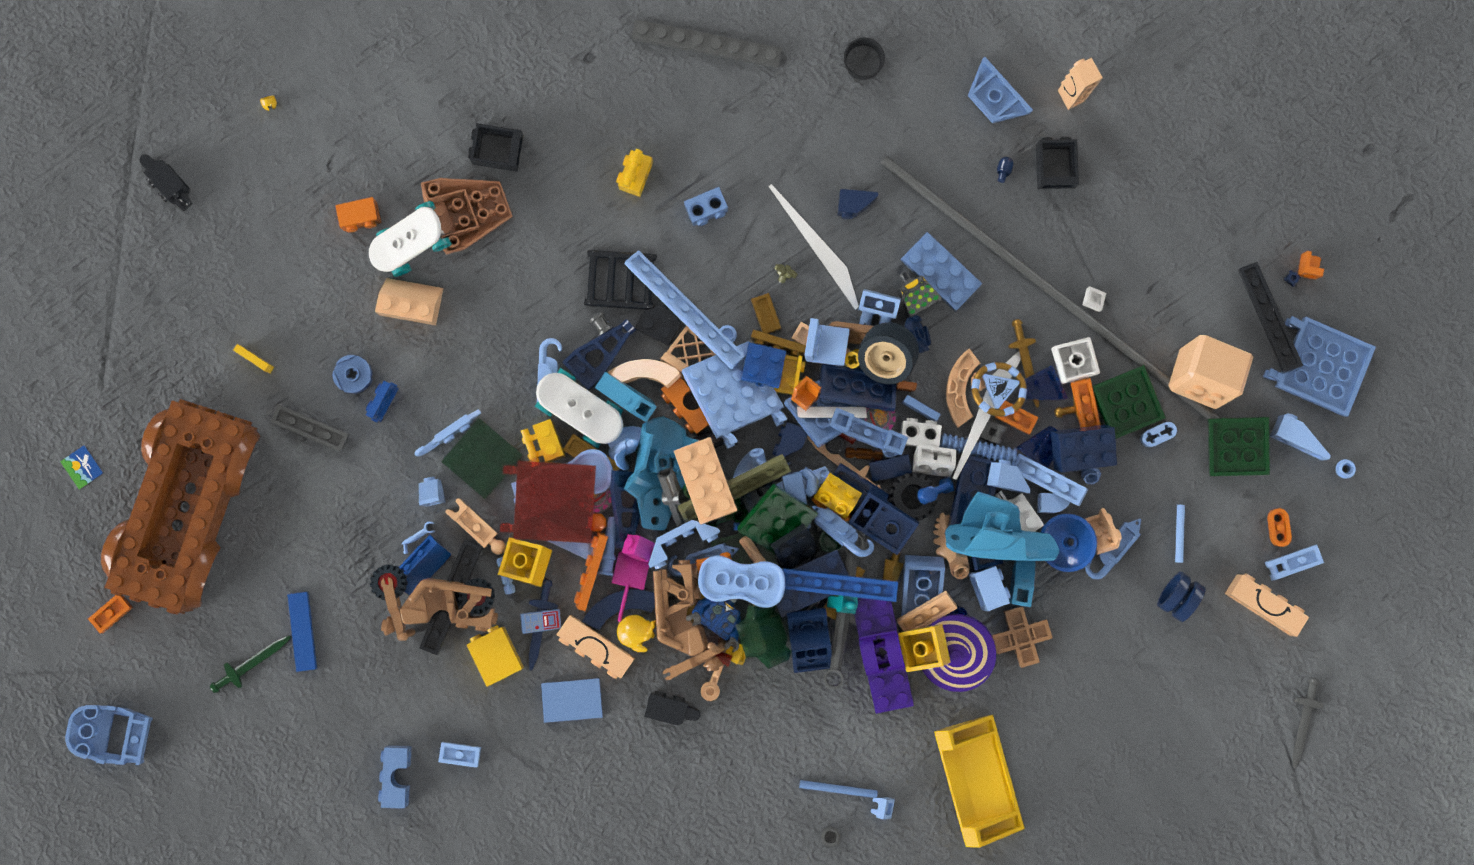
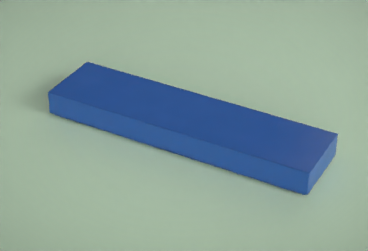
[287,592,317,672]

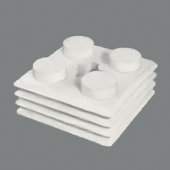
[1051,337,1100,384]

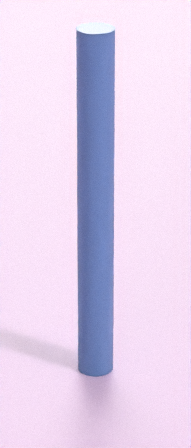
[799,780,877,798]

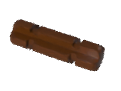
[845,447,883,460]

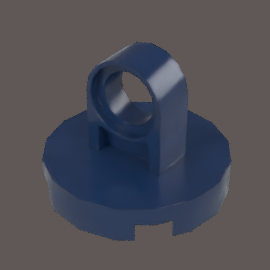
[905,315,931,353]

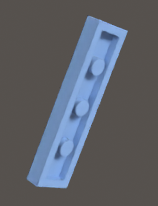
[1013,454,1088,506]

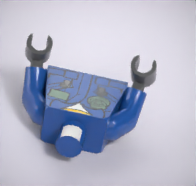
[686,598,741,652]

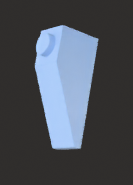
[1270,413,1331,461]

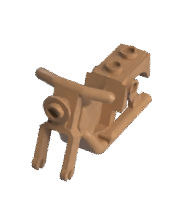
[653,560,726,680]

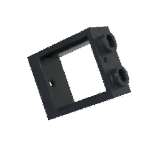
[468,123,524,172]
[1036,137,1079,189]

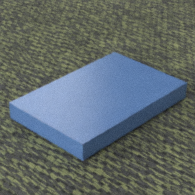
[541,678,603,723]

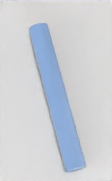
[1175,505,1185,563]

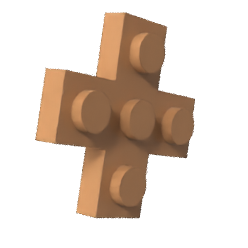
[992,606,1053,668]

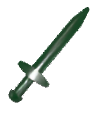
[210,636,291,693]

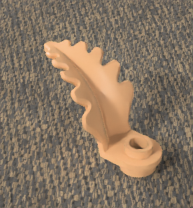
[933,513,970,579]

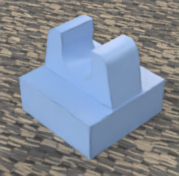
[871,797,895,819]

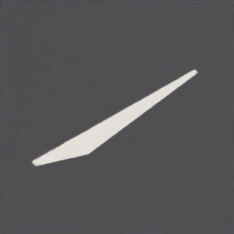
[769,184,859,310]
[953,351,1021,479]

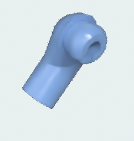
[801,467,818,497]

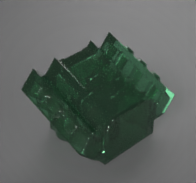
[736,604,791,669]

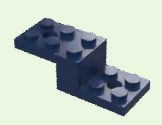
[833,463,919,555]

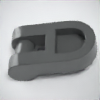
[970,420,1007,446]

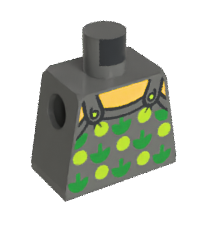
[897,271,942,318]

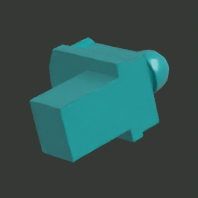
[827,595,858,614]

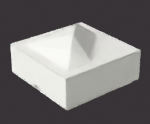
[1082,286,1106,312]

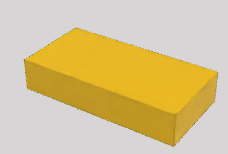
[233,344,274,373]

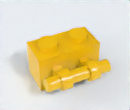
[616,149,653,197]
[521,419,566,467]

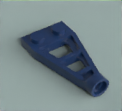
[562,319,636,390]
[610,470,640,549]

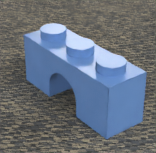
[378,745,412,808]

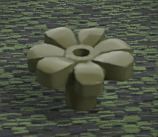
[774,264,798,283]

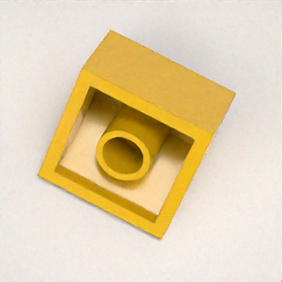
[498,537,552,587]

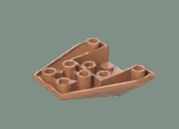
[421,178,512,255]

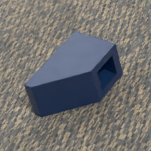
[772,422,807,458]

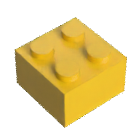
[898,624,951,672]

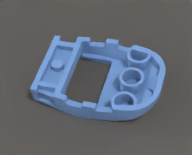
[65,705,153,765]

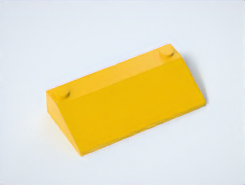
[934,715,1025,848]

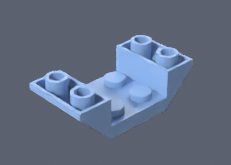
[648,520,720,569]

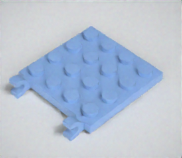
[681,341,787,449]

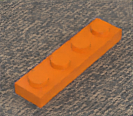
[574,532,608,611]

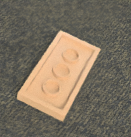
[674,437,738,525]

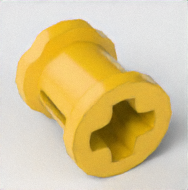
[845,349,859,369]

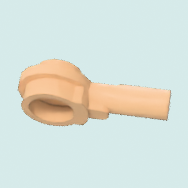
[701,665,724,701]

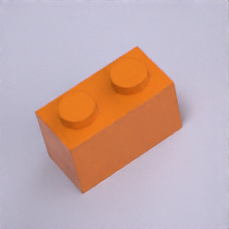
[335,197,381,233]

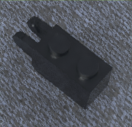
[644,690,701,726]

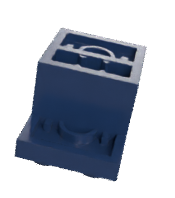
[787,608,832,673]

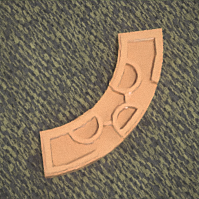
[946,348,981,428]
[607,359,682,388]

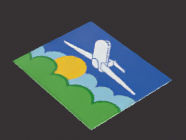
[60,446,103,490]

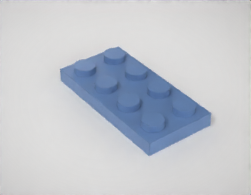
[901,232,982,312]

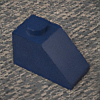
[837,189,878,219]

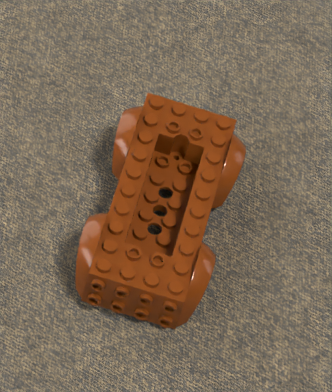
[101,399,261,615]

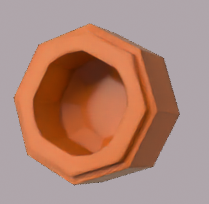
[588,514,607,532]

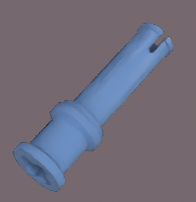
[597,517,617,576]

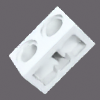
[900,418,942,447]
[912,444,956,477]

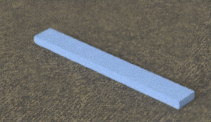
[624,250,746,370]

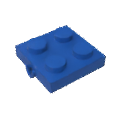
[741,342,786,388]
[366,381,399,423]

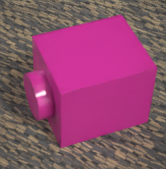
[622,534,655,562]

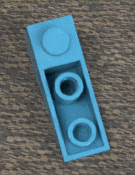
[595,371,657,422]
[1009,560,1036,607]

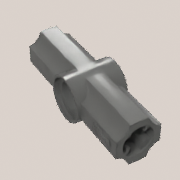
[657,468,687,526]

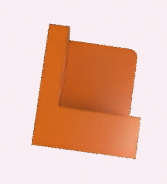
[1298,251,1324,280]
[791,376,821,411]

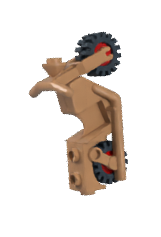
[370,564,498,641]

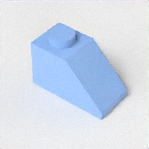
[987,460,1030,493]
[419,477,446,507]

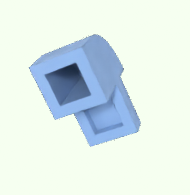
[1037,474,1070,513]

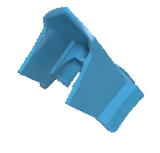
[624,416,699,531]

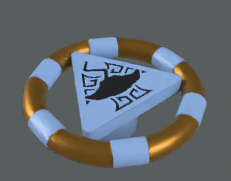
[971,362,1027,417]

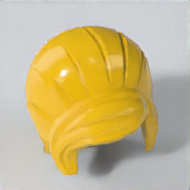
[617,615,656,652]

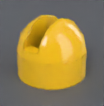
[260,95,277,111]

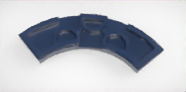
[582,589,655,630]

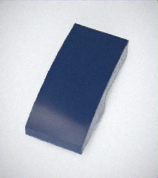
[869,454,913,481]

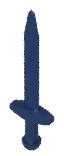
[529,579,558,671]

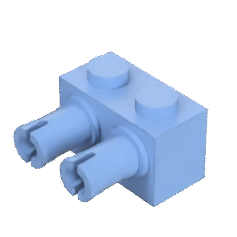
[859,289,901,325]

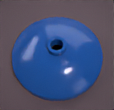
[1040,514,1097,572]

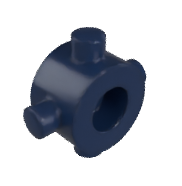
[1284,270,1301,287]

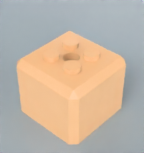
[1168,335,1253,409]

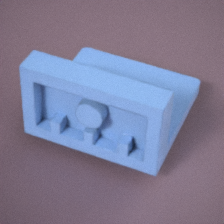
[805,318,850,366]

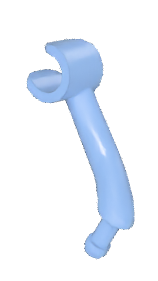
[401,522,435,554]

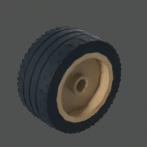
[858,322,919,384]

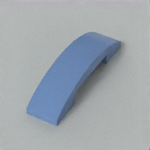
[829,407,908,455]

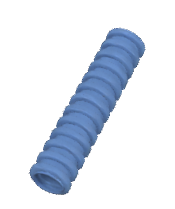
[939,433,1017,465]

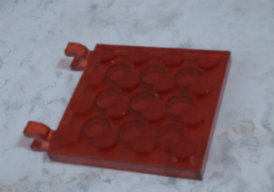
[500,460,596,543]

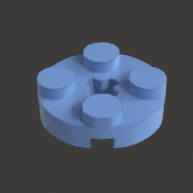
[332,355,372,394]

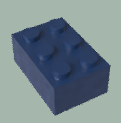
[1051,424,1117,473]

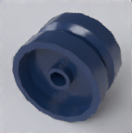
[1157,572,1206,622]

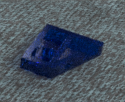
[1024,365,1068,400]
[1016,426,1058,468]

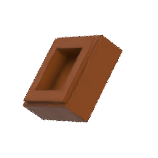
[896,381,917,392]

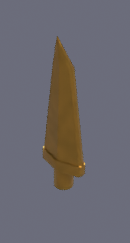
[883,552,904,581]

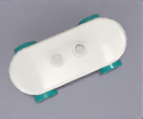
[369,201,451,277]
[535,368,624,448]

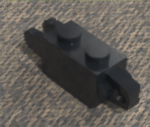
[139,154,193,211]

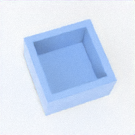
[968,566,1011,611]

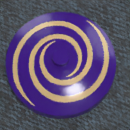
[922,614,997,692]

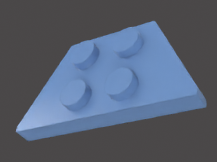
[967,57,1033,123]

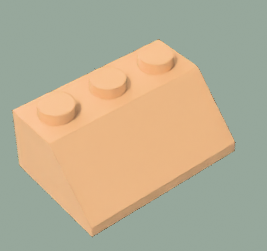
[375,278,443,325]

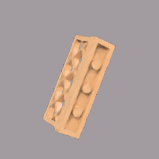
[660,325,716,381]

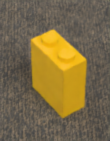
[467,625,524,687]

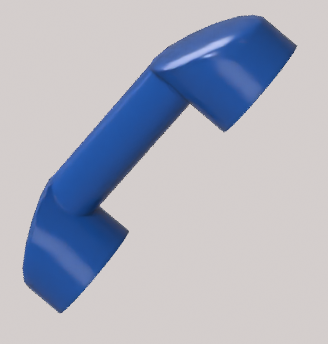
[918,477,954,504]

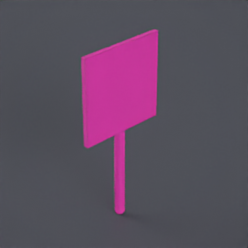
[612,552,649,622]

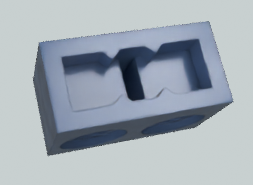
[684,187,728,226]

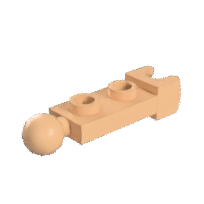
[446,498,506,555]

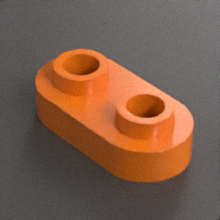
[1267,508,1292,547]

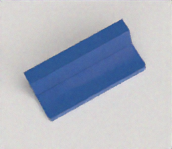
[399,535,451,595]

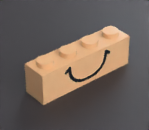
[1058,58,1103,110]
[1225,573,1309,637]
[557,615,635,679]

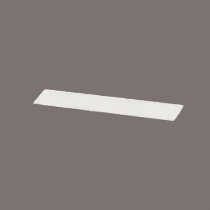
[797,407,867,418]

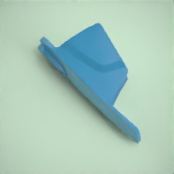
[944,492,1059,561]

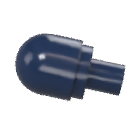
[997,157,1014,183]

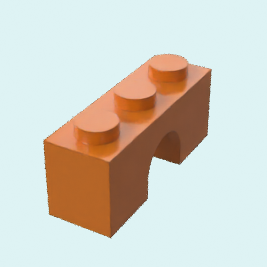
[661,377,709,435]

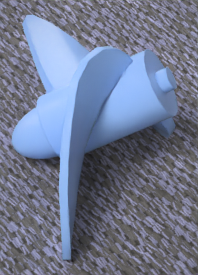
[608,426,642,470]
[733,448,791,478]

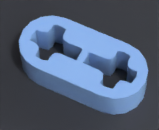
[1140,422,1177,447]

